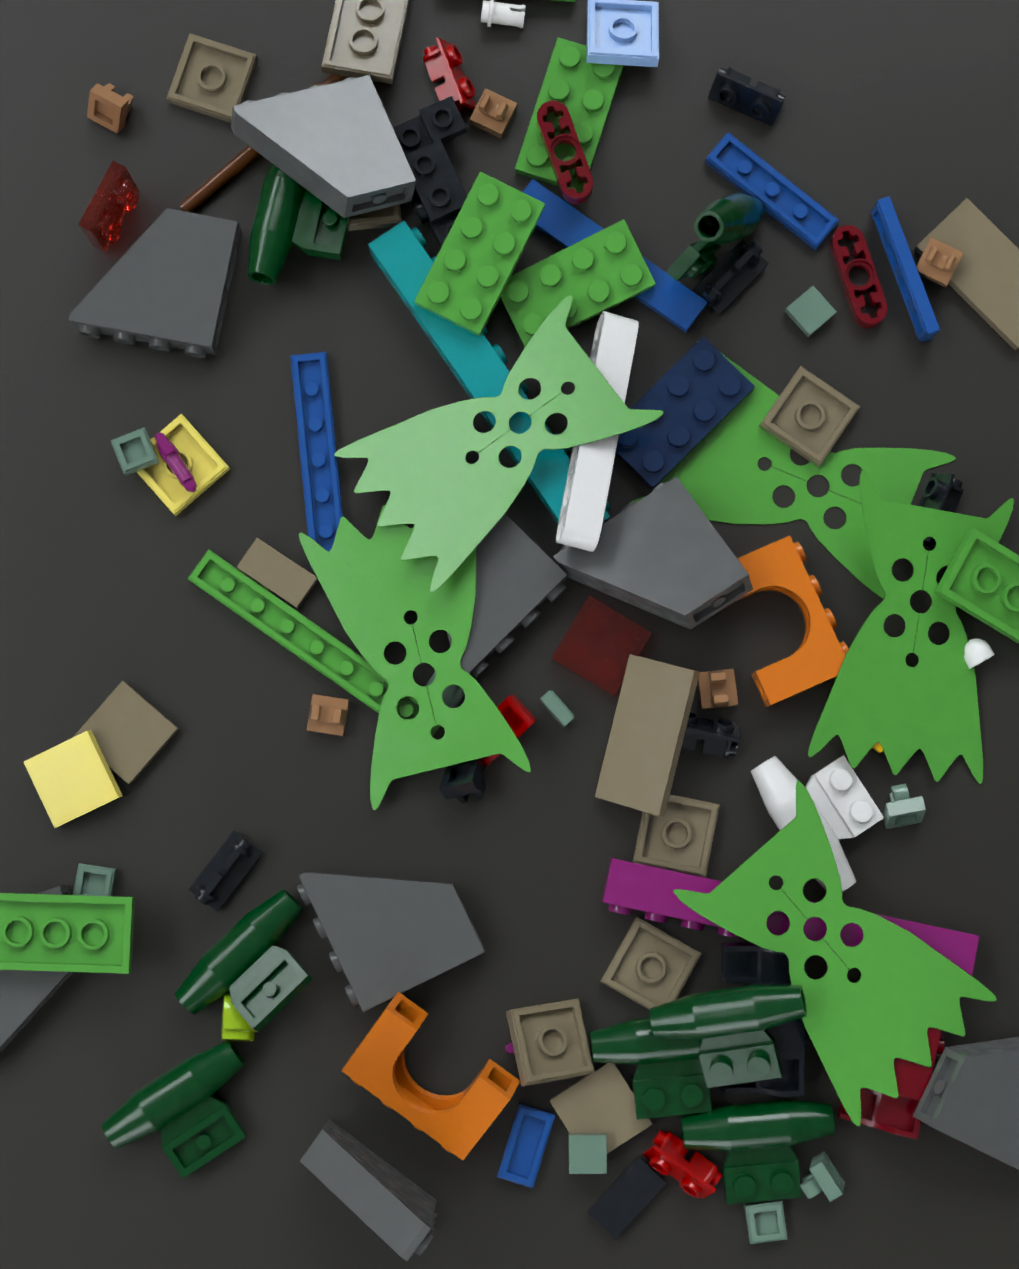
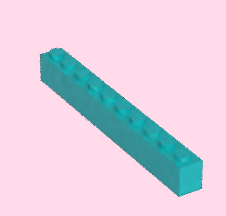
[368,221,611,524]

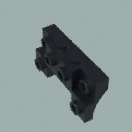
[393,96,467,249]
[720,941,809,1097]

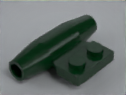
[248,163,352,285]
[666,193,765,282]
[174,889,313,1032]
[650,985,807,1088]
[589,1018,712,1120]
[101,1040,247,1179]
[680,1100,835,1205]

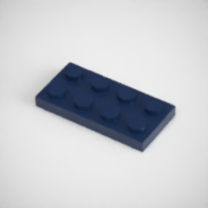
[615,337,755,490]

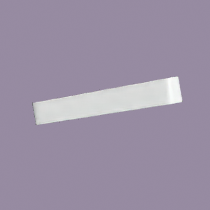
[556,311,639,552]

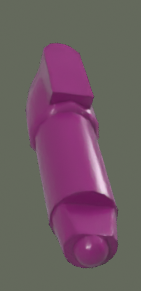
[155,432,197,492]

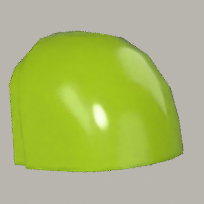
[221,993,258,1041]

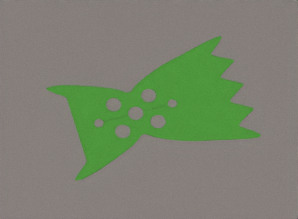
[334,295,664,593]
[630,341,956,599]
[808,470,1014,784]
[299,505,531,810]
[673,781,997,1126]

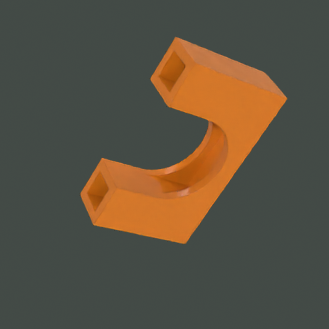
[733,535,849,707]
[341,992,520,1160]

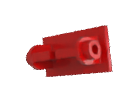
[423,37,476,113]
[642,1130,722,1199]

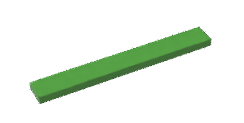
[188,550,440,737]

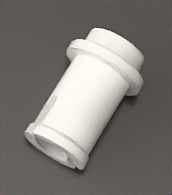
[481,0,526,28]

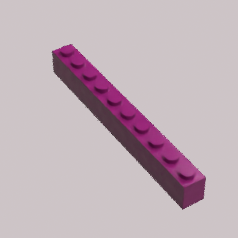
[601,858,979,976]

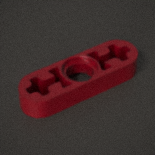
[537,100,593,204]
[830,225,888,328]

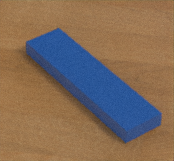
[705,132,840,251]
[870,196,940,342]

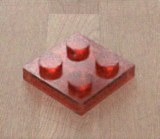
[78,161,139,252]
[551,595,652,696]

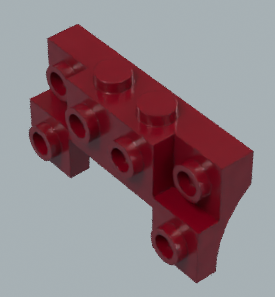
[837,1027,945,1140]

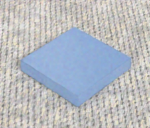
[586,0,659,67]

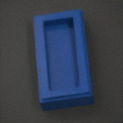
[497,1102,555,1188]

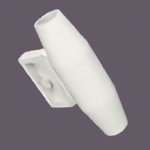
[750,755,884,892]

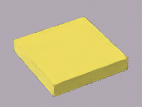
[137,413,230,516]
[23,730,123,828]

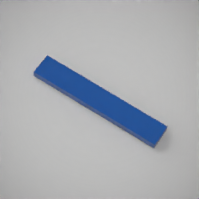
[523,179,707,333]
[290,352,343,571]

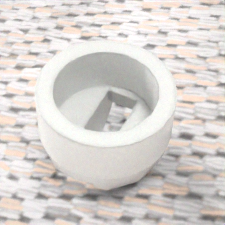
[964,638,995,669]

